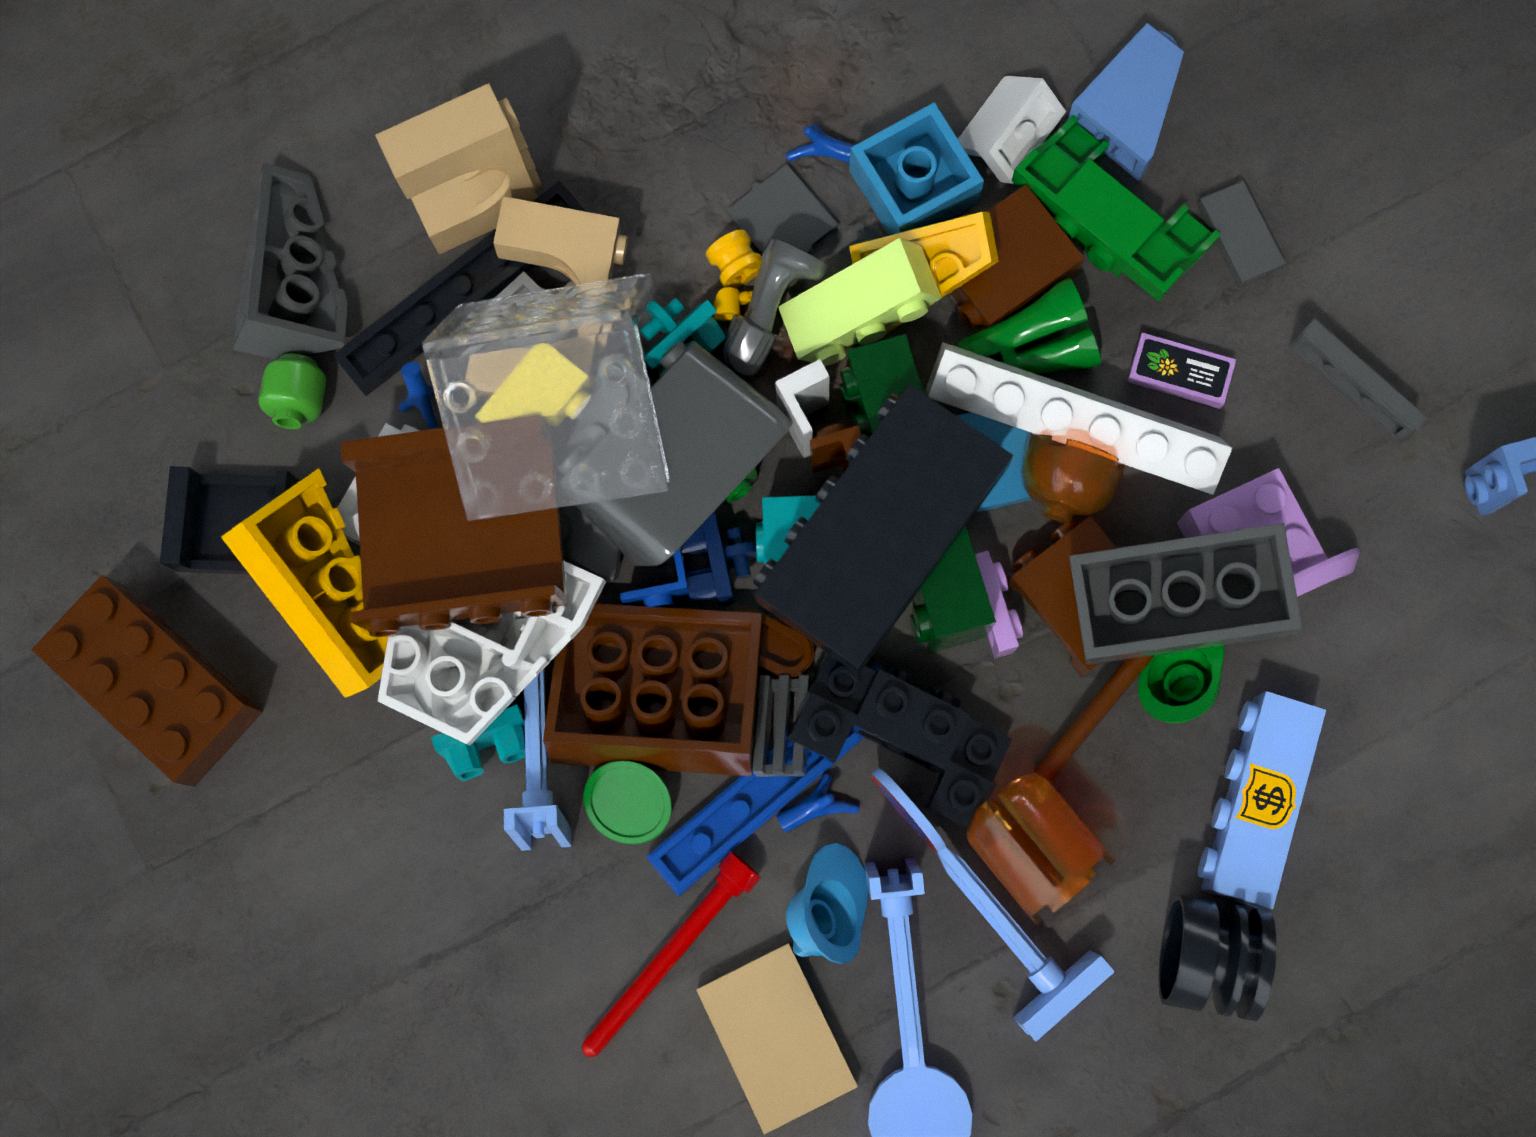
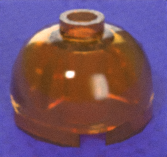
[1020,434,1126,523]

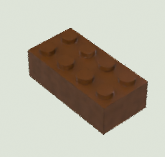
[31,575,263,787]

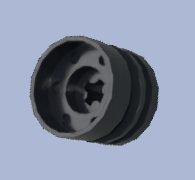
[1158,895,1276,1021]

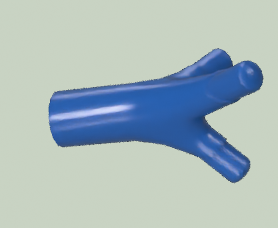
[786,124,854,164]
[399,362,442,429]
[776,774,859,833]

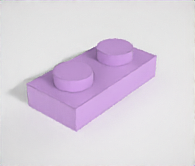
[975,551,1023,659]

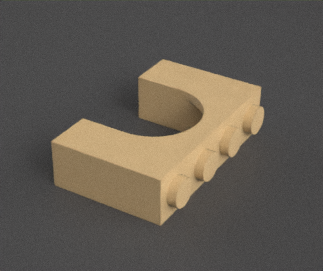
[375,83,543,255]
[465,196,628,417]

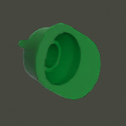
[1138,645,1225,724]

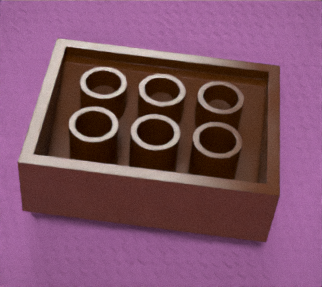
[543,604,762,776]

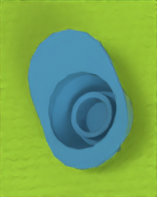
[786,843,868,964]

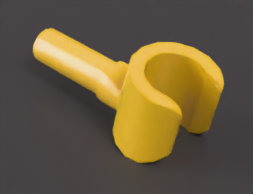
[714,287,753,322]

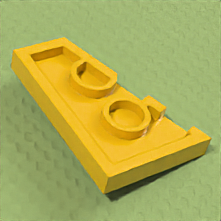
[849,212,999,333]

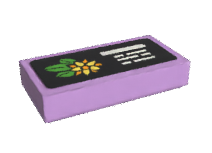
[1126,333,1236,409]

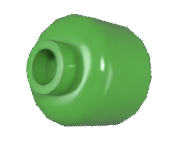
[258,353,327,429]

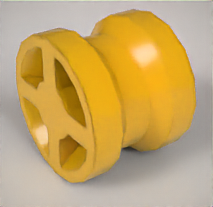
[705,229,762,288]

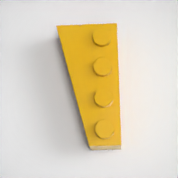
[221,468,392,698]

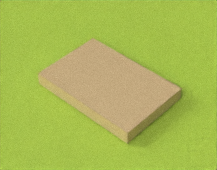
[696,943,858,1135]

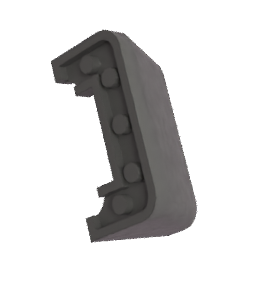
[557,340,792,566]

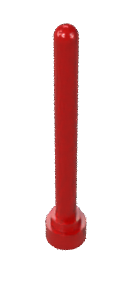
[582,851,762,1058]

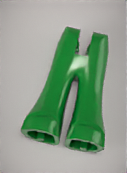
[954,277,1101,375]

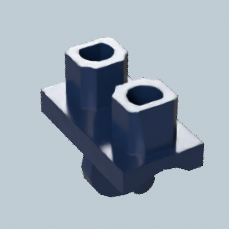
[680,511,757,606]

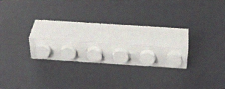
[926,342,1232,495]

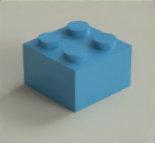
[849,102,984,236]

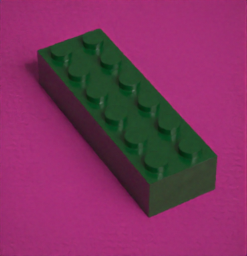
[839,334,996,654]

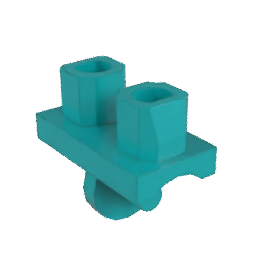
[636,298,726,374]
[431,704,526,782]

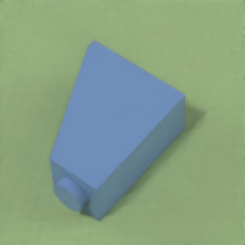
[1067,23,1184,182]

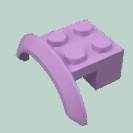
[1177,468,1361,597]

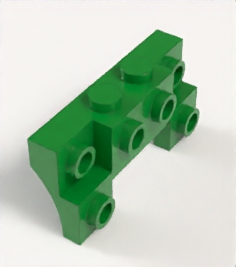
[1011,114,1221,302]

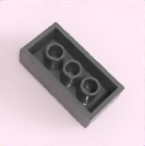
[1069,523,1303,665]

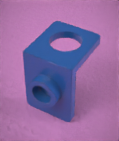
[620,548,689,608]

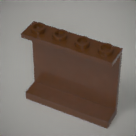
[340,414,567,637]

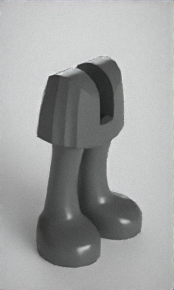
[721,238,828,375]

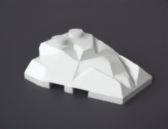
[378,561,606,745]

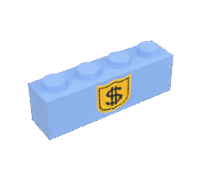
[1198,691,1326,909]

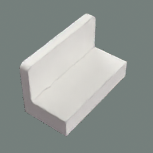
[958,76,1066,184]
[775,359,830,458]

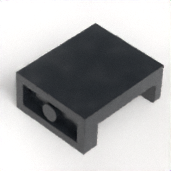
[160,466,300,575]

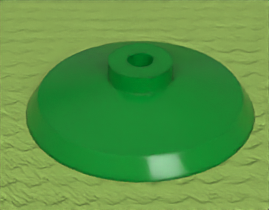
[583,761,672,844]

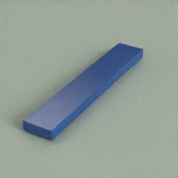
[646,661,886,897]

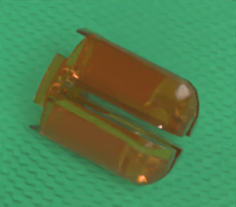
[966,774,1116,926]

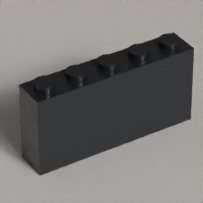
[753,384,1013,675]

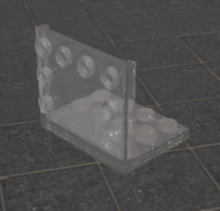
[422,273,671,521]

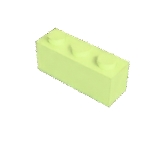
[778,238,942,366]

